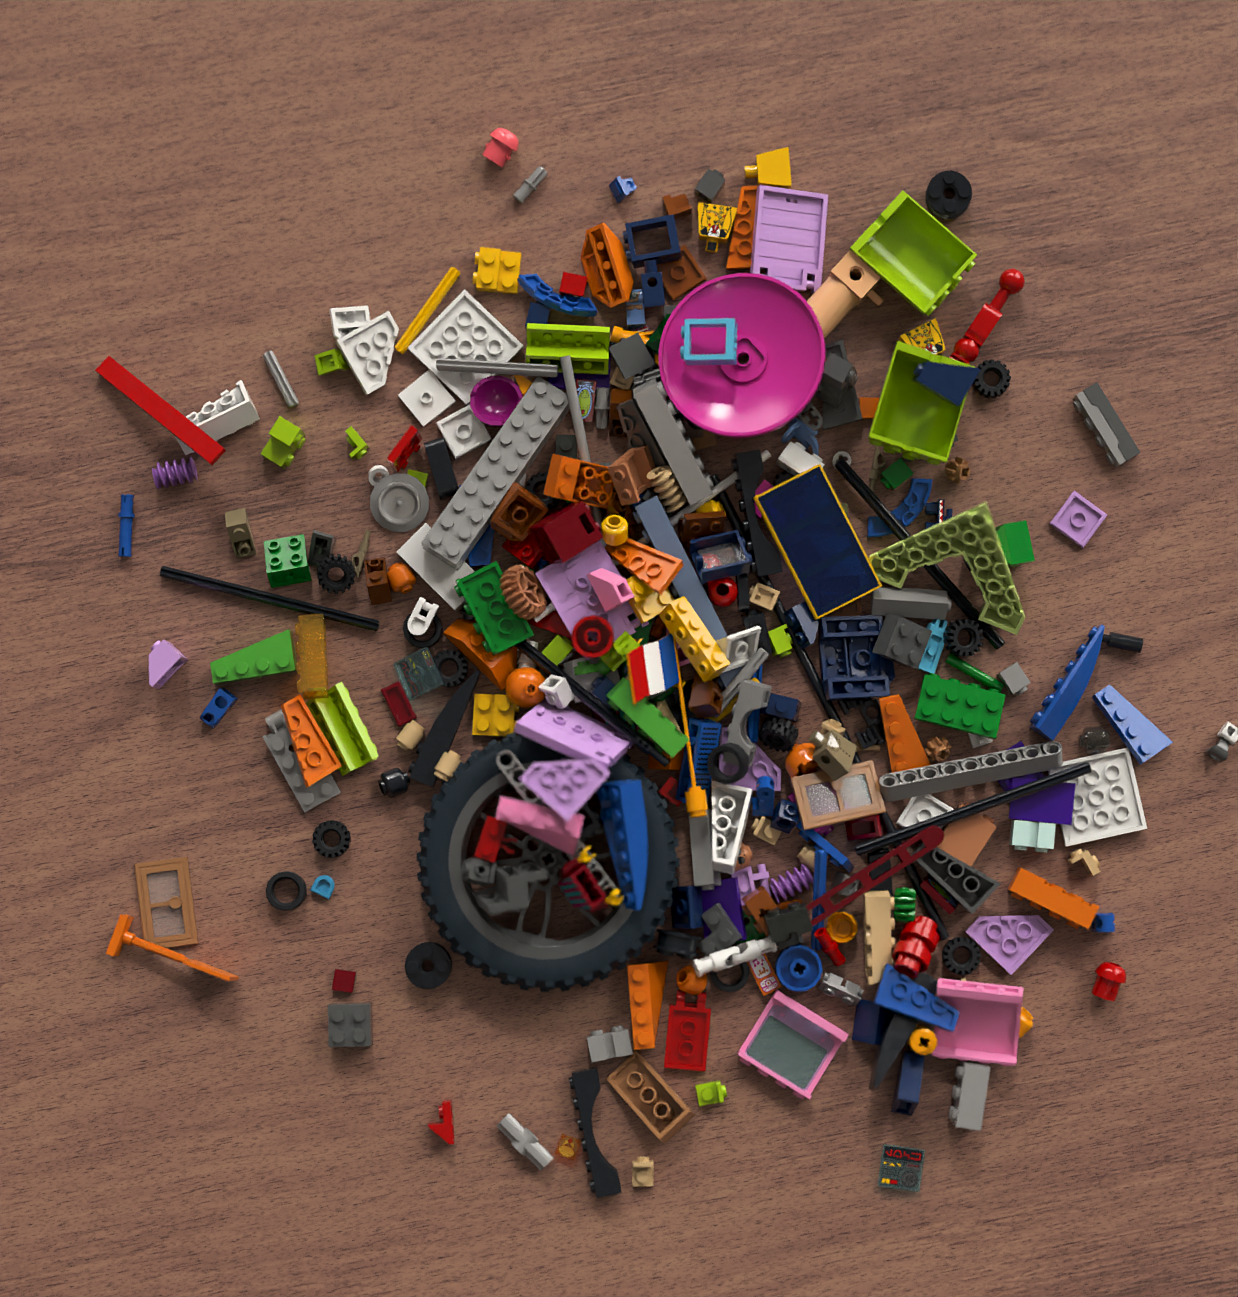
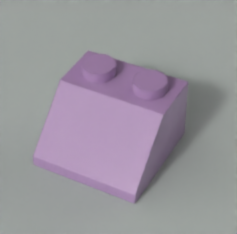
[149,640,188,689]

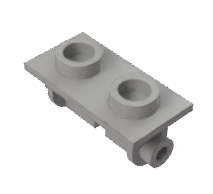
[818,972,863,1006]

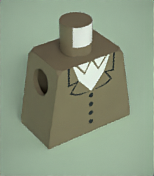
[809,730,857,781]

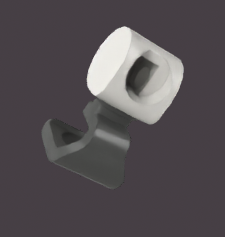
[1205,721,1238,763]

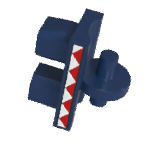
[925,499,954,530]

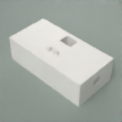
[397,523,475,612]

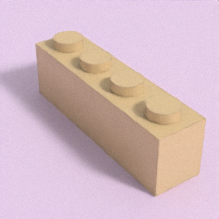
[863,890,895,984]

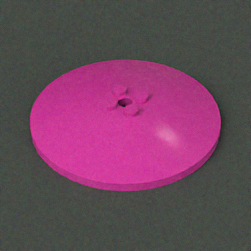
[658,273,826,438]

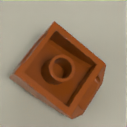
[490,482,548,542]

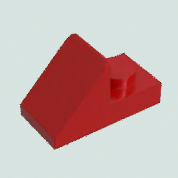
[427,1100,455,1144]

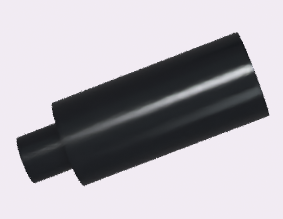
[1102,632,1143,653]

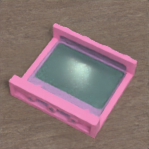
[737,990,849,1100]

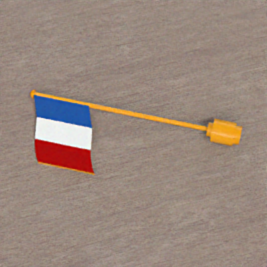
[626,631,708,818]

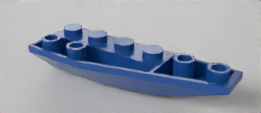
[1029,624,1105,741]
[597,779,648,910]

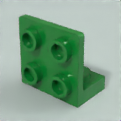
[264,534,312,588]

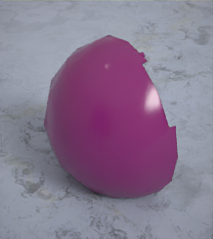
[470,376,523,427]

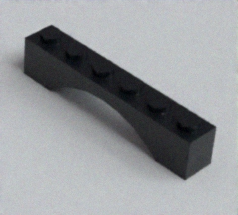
[731,449,783,577]
[569,1067,622,1198]

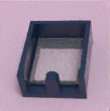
[689,530,753,585]

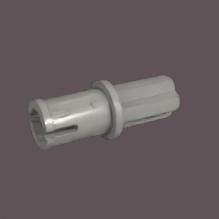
[513,166,548,204]
[594,387,610,429]

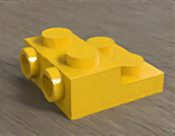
[473,247,522,294]
[626,575,675,624]
[472,693,519,737]

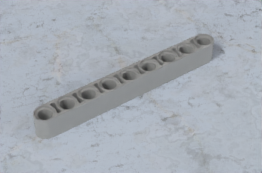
[879,741,1063,802]
[496,750,619,897]

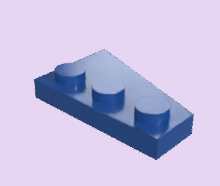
[796,821,855,873]

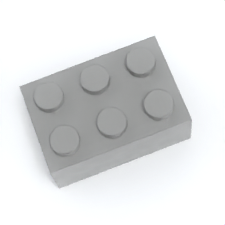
[948,1061,990,1131]

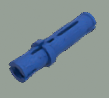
[118,494,135,557]

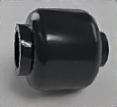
[378,768,410,798]

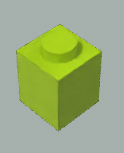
[542,635,573,667]

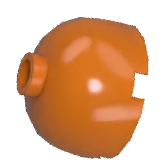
[505,667,546,708]
[785,743,818,778]

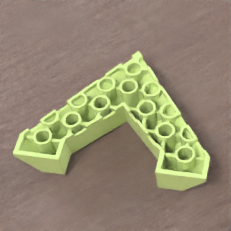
[863,502,1025,635]

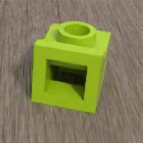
[767,624,792,658]

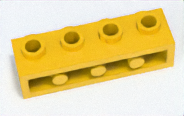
[659,596,730,683]

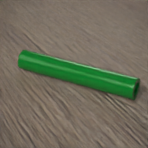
[945,653,1004,691]

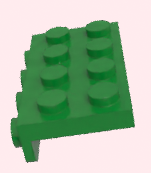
[454,561,534,656]
[914,673,1006,740]

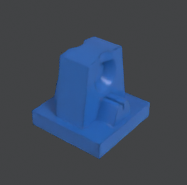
[609,176,637,203]

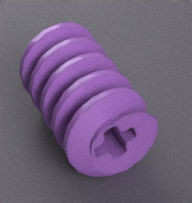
[152,457,198,489]
[770,864,814,904]

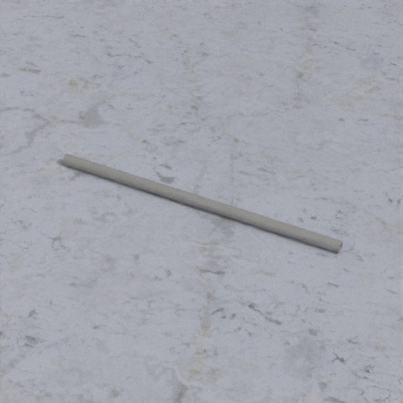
[560,355,607,547]

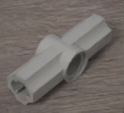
[496,1113,553,1171]

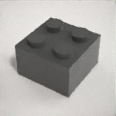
[872,614,932,670]
[328,1002,373,1047]

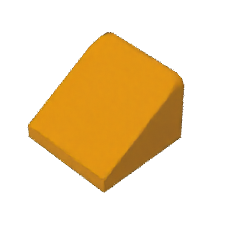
[514,375,532,396]

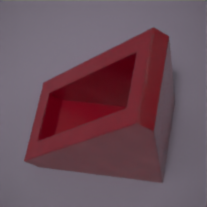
[845,815,882,841]

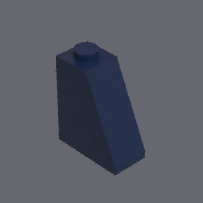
[912,362,980,406]
[891,1050,925,1116]

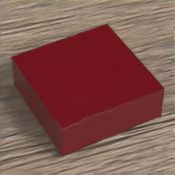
[332,969,356,993]

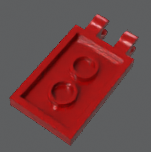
[386,425,423,472]
[664,990,711,1071]

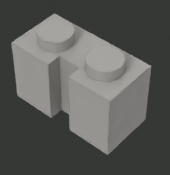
[587,1025,633,1062]

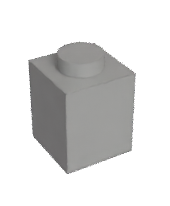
[997,662,1031,696]

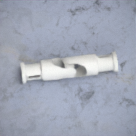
[692,936,777,978]

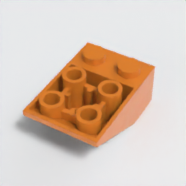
[543,454,614,509]

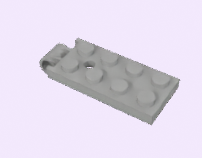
[263,709,341,812]

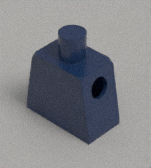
[641,260,665,307]
[760,693,801,722]

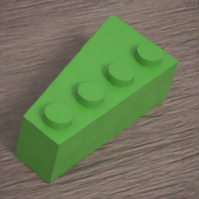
[210,629,298,685]
[606,678,690,758]

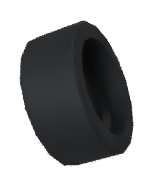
[403,609,443,649]
[707,743,749,784]
[266,871,307,911]
[710,957,749,992]

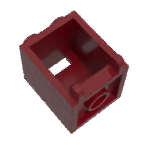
[528,501,603,564]

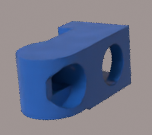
[200,687,238,729]
[752,776,775,816]
[1091,913,1115,932]

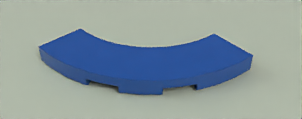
[517,274,598,317]
[867,478,933,538]

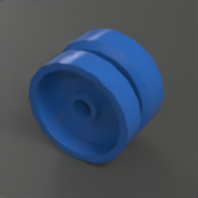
[775,944,822,992]

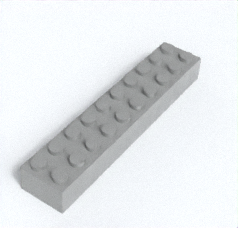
[421,376,570,571]

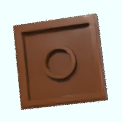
[656,245,707,302]

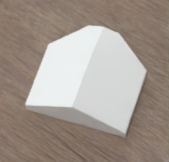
[329,306,370,340]

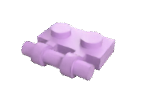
[731,863,773,910]

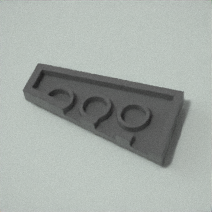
[823,340,863,430]
[617,398,670,468]

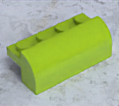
[526,323,610,375]
[305,682,379,776]

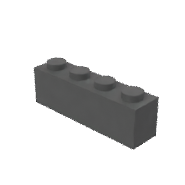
[910,841,1001,914]

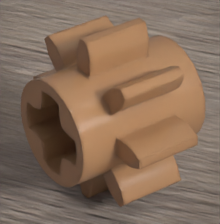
[945,456,971,484]
[924,736,952,761]

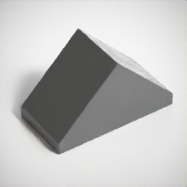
[308,530,337,567]

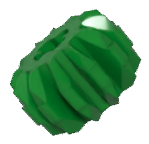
[894,887,916,923]

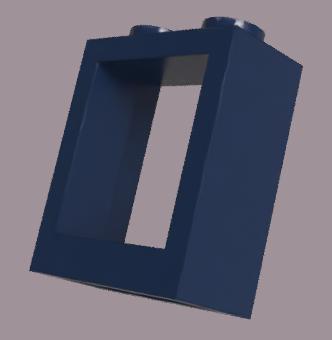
[623,214,682,269]

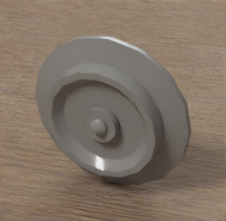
[370,473,429,532]

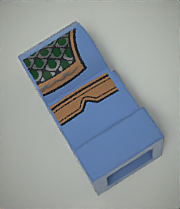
[626,289,645,329]

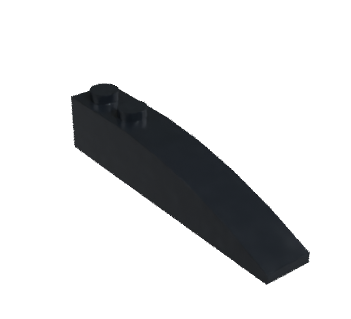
[408,670,481,788]
[869,972,938,1090]

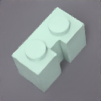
[1009,820,1056,853]

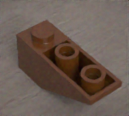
[688,670,723,719]

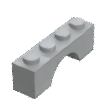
[722,680,772,767]

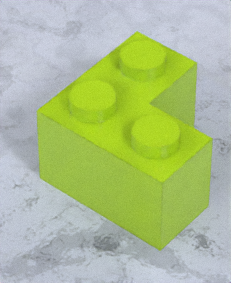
[261,416,306,469]

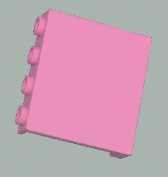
[932,978,1023,1066]

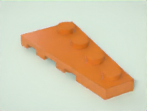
[726,185,759,270]
[604,538,684,596]
[281,694,342,787]
[878,694,931,773]

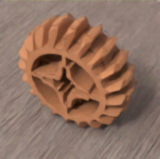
[500,564,547,620]

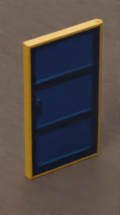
[753,463,882,620]

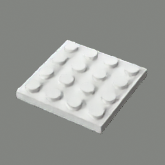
[408,289,524,405]
[1047,747,1147,846]

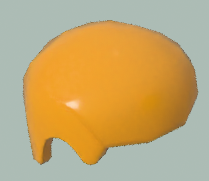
[826,911,858,943]

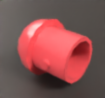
[482,128,519,168]

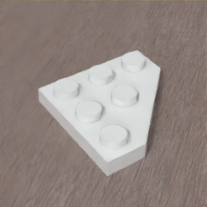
[335,311,399,395]

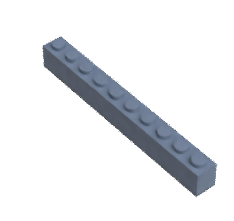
[632,496,743,690]

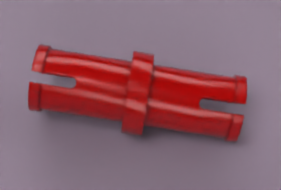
[814,927,846,966]

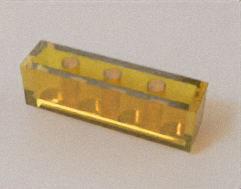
[295,613,329,700]

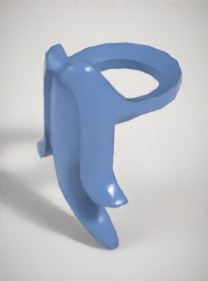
[781,417,819,455]

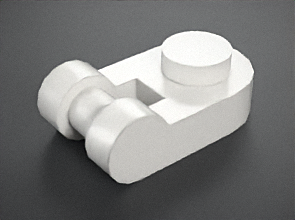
[407,597,439,636]

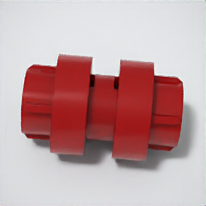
[892,916,940,978]

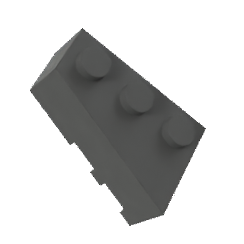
[816,353,859,408]

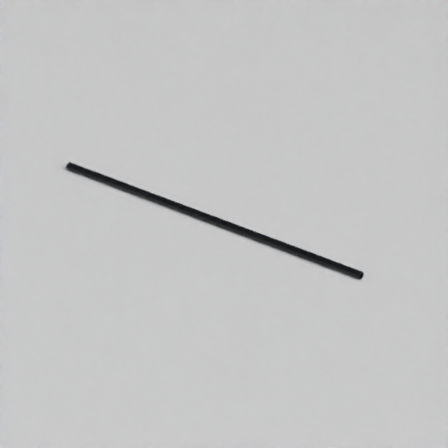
[711,474,950,941]

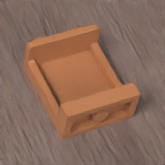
[608,445,657,506]
[937,803,997,866]

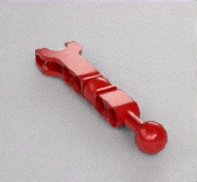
[949,269,1025,364]

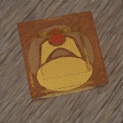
[555,1133,581,1161]

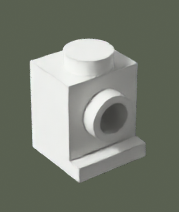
[538,674,574,709]

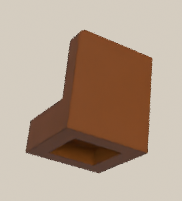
[662,194,692,219]

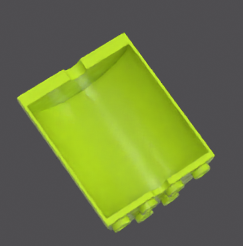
[849,190,977,316]
[868,341,975,466]

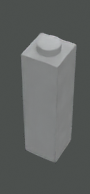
[871,586,951,620]
[689,809,721,891]

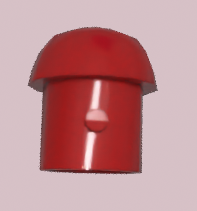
[706,577,738,607]
[1091,962,1126,1002]

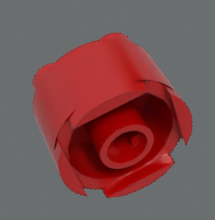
[572,615,615,658]

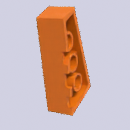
[1007,867,1100,930]

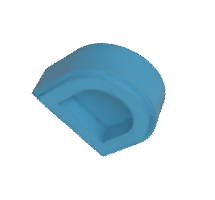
[310,875,335,899]

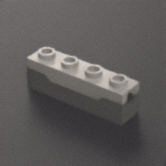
[1073,382,1140,467]

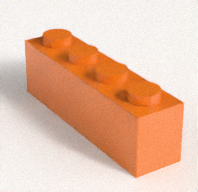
[627,961,668,1050]

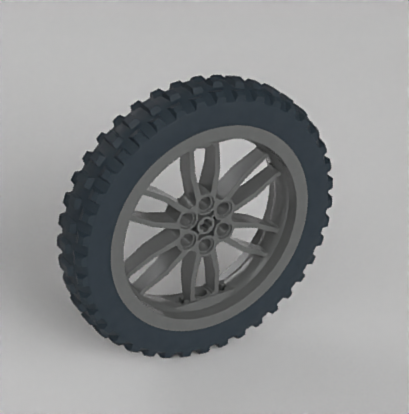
[417,733,680,992]

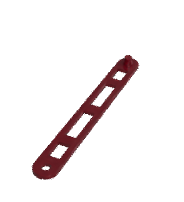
[793,825,944,933]

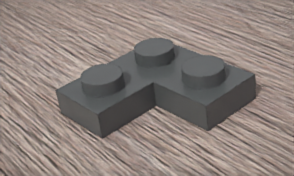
[697,903,743,957]

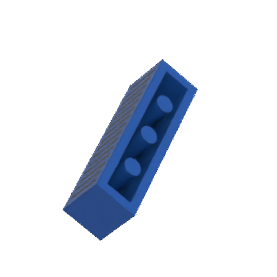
[676,718,722,804]

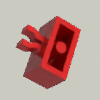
[474,815,518,862]

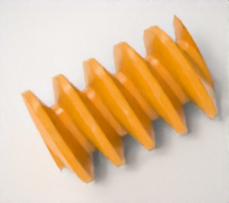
[907,1025,937,1055]

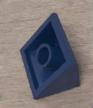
[671,885,704,929]
[852,999,892,1045]

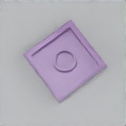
[1049,491,1107,548]

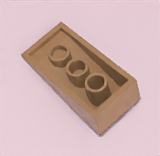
[606,1050,696,1143]

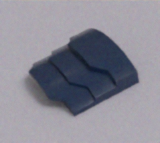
[818,615,895,701]

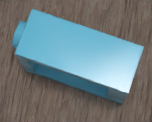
[680,318,737,365]

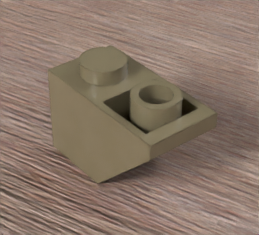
[225,508,257,559]

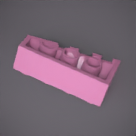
[496,796,584,856]

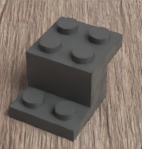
[476,861,547,915]

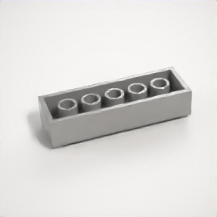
[633,378,714,505]

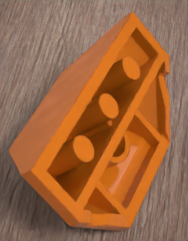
[581,223,634,308]
[442,619,517,691]

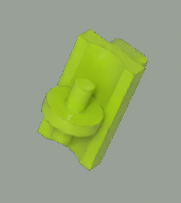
[599,630,641,672]

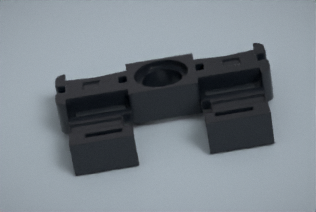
[837,697,886,750]

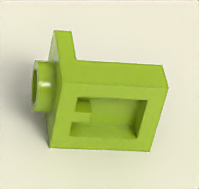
[314,349,349,375]
[345,426,369,460]
[695,1080,727,1106]

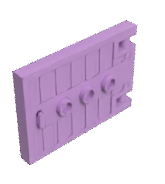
[750,185,828,294]
[535,540,649,661]
[514,697,633,770]

